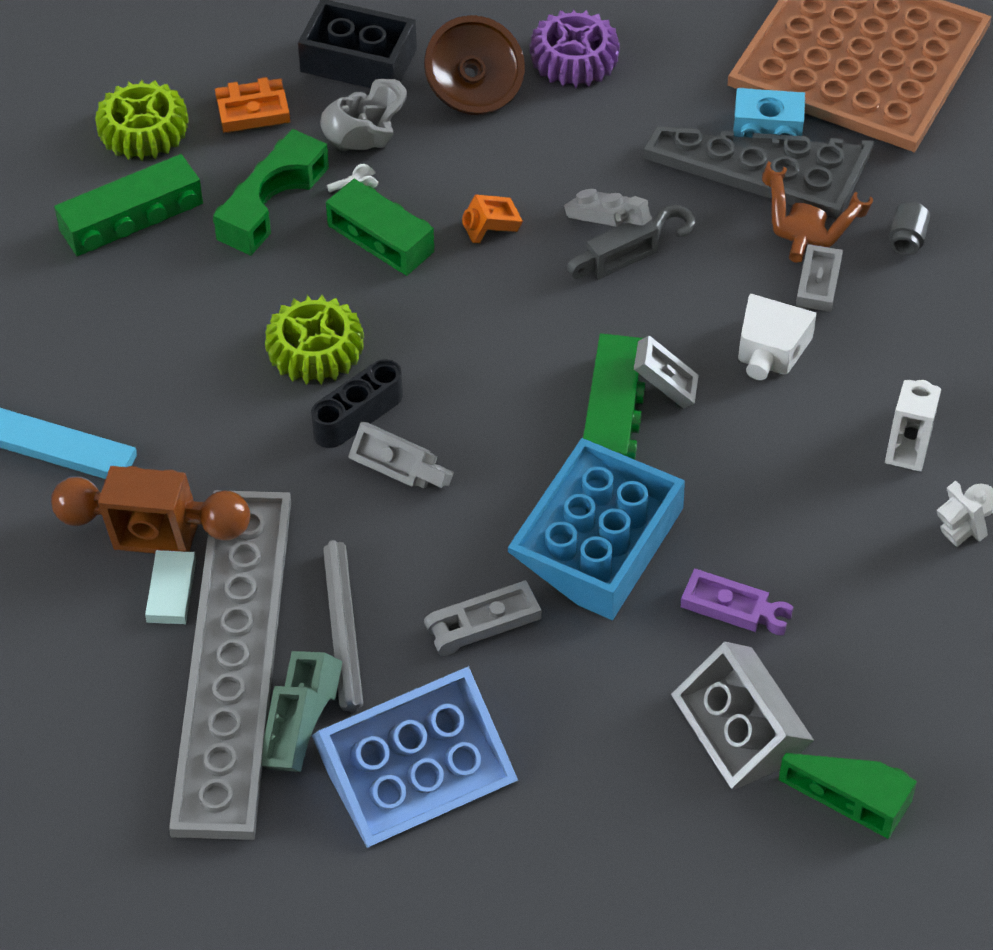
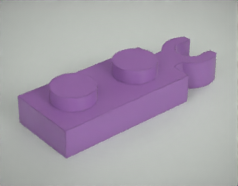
[680,568,793,635]

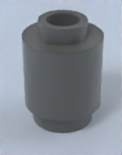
[889,202,931,256]

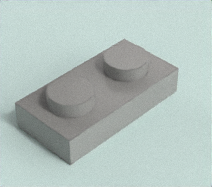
[796,244,843,312]
[634,336,699,409]

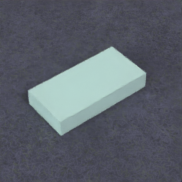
[145,550,196,625]

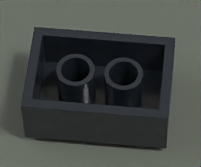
[298,0,417,88]

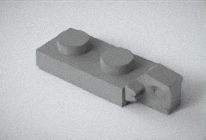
[564,189,652,227]
[348,422,454,488]

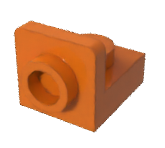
[462,194,523,243]

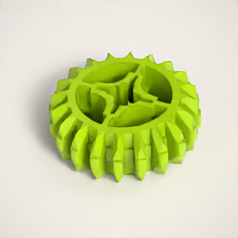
[95,80,189,161]
[265,294,364,385]

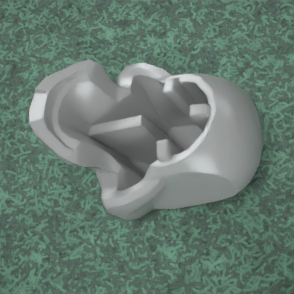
[320,79,407,151]

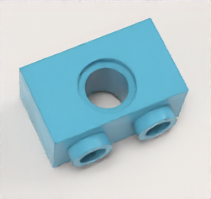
[733,88,805,138]

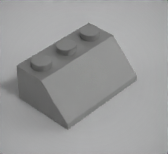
[671,641,814,789]

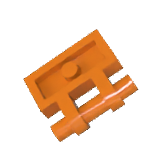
[215,77,290,133]

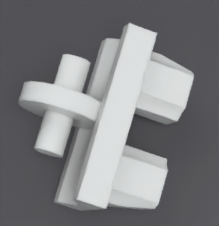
[937,480,993,547]

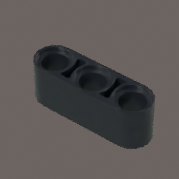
[311,359,403,448]

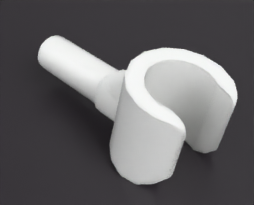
[327,164,378,193]

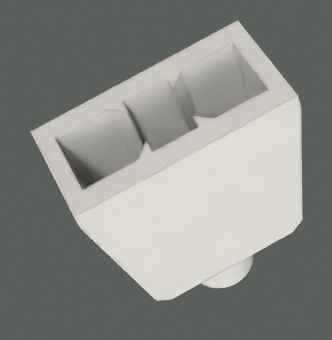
[738,293,816,380]
[884,380,941,472]

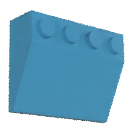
[508,438,685,620]

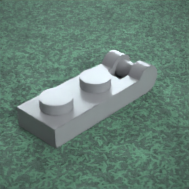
[424,580,542,656]

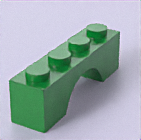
[213,129,329,256]

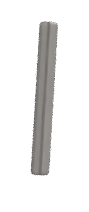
[323,540,363,713]

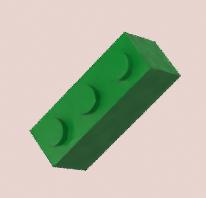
[326,178,435,276]

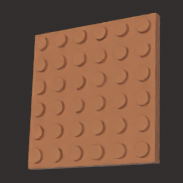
[727,0,991,153]

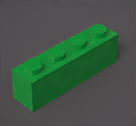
[54,154,203,256]
[583,333,646,460]

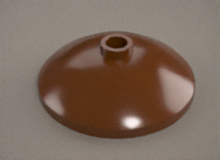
[424,15,525,115]

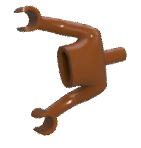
[762,162,873,263]

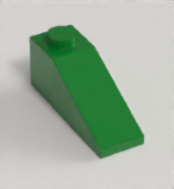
[778,753,917,839]

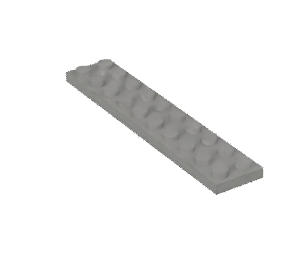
[169,490,291,840]

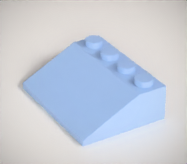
[311,666,518,847]

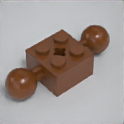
[51,466,250,554]

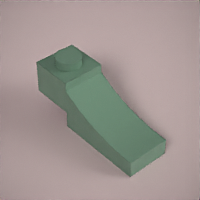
[262,651,343,772]

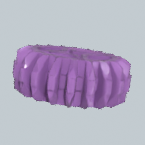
[530,8,620,88]

